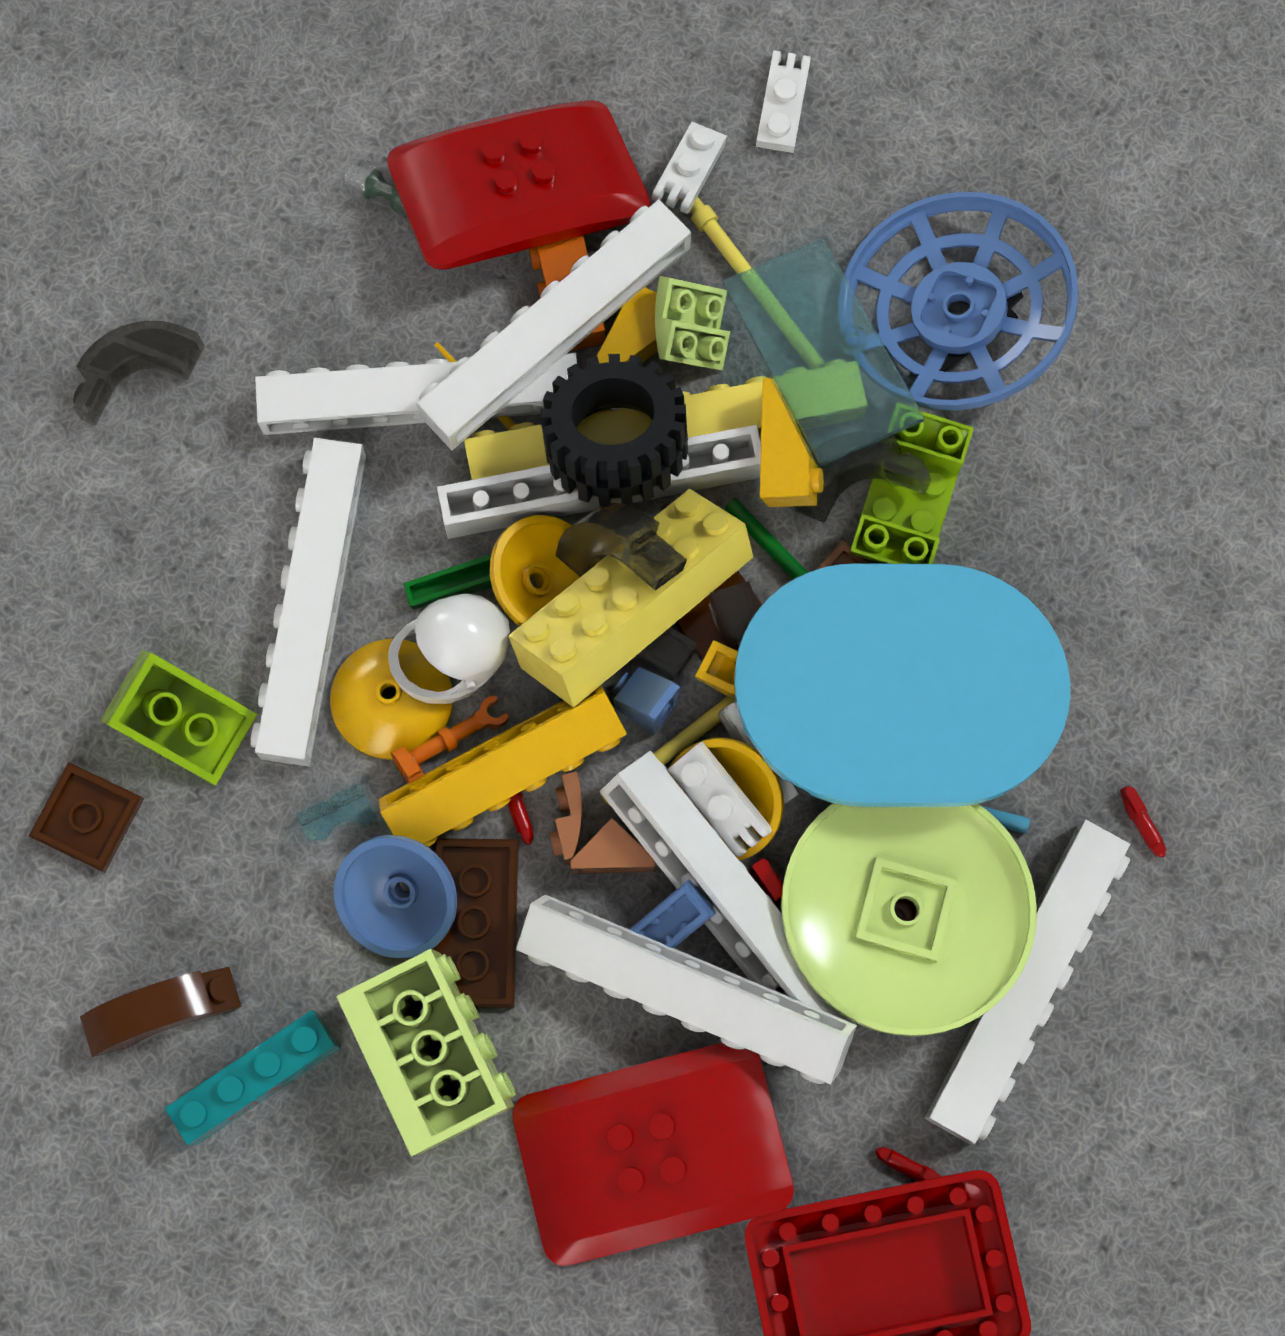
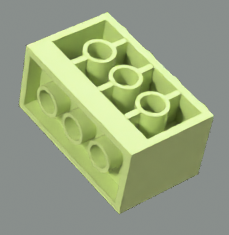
[336,949,517,1157]

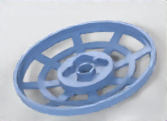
[838,192,1079,411]

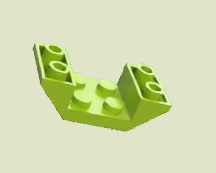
[850,404,974,564]

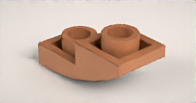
[549,771,582,865]

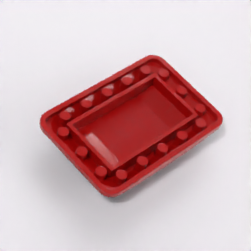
[387,100,650,270]
[512,1043,795,1266]
[744,1170,1031,1336]

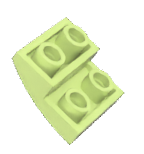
[655,276,730,371]

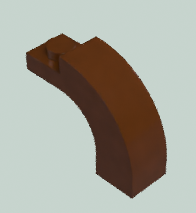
[80,967,242,1057]

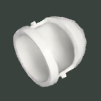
[388,593,510,704]

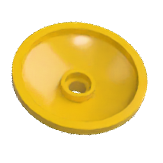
[490,515,598,626]
[330,639,453,760]
[668,738,784,861]

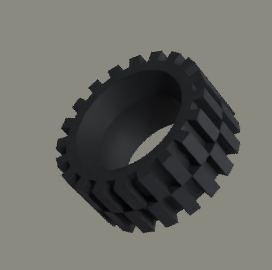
[540,354,688,507]

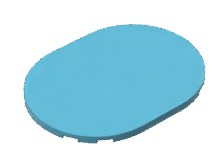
[734,563,1070,807]

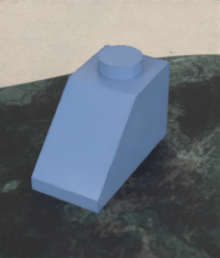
[612,667,680,736]

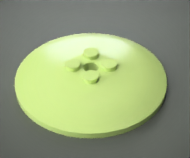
[781,803,1037,1036]

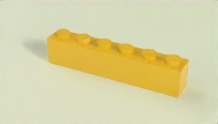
[379,685,627,847]

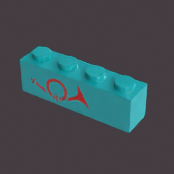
[164,1010,341,1146]

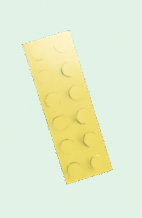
[508,489,753,708]

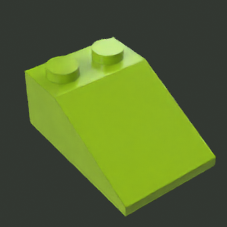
[100,650,258,786]

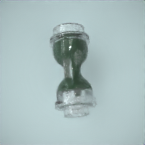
[343,159,408,220]

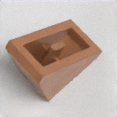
[570,818,655,874]

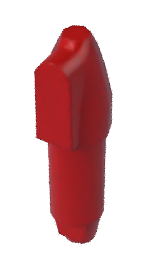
[1120,786,1167,858]
[507,792,534,845]
[875,1146,942,1182]

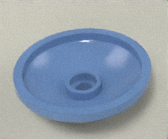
[334,835,457,958]

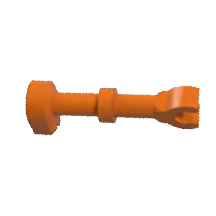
[390,695,509,784]

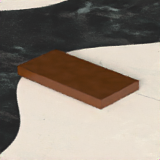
[432,838,519,1008]

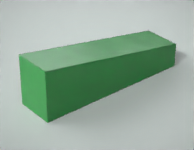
[403,554,492,609]

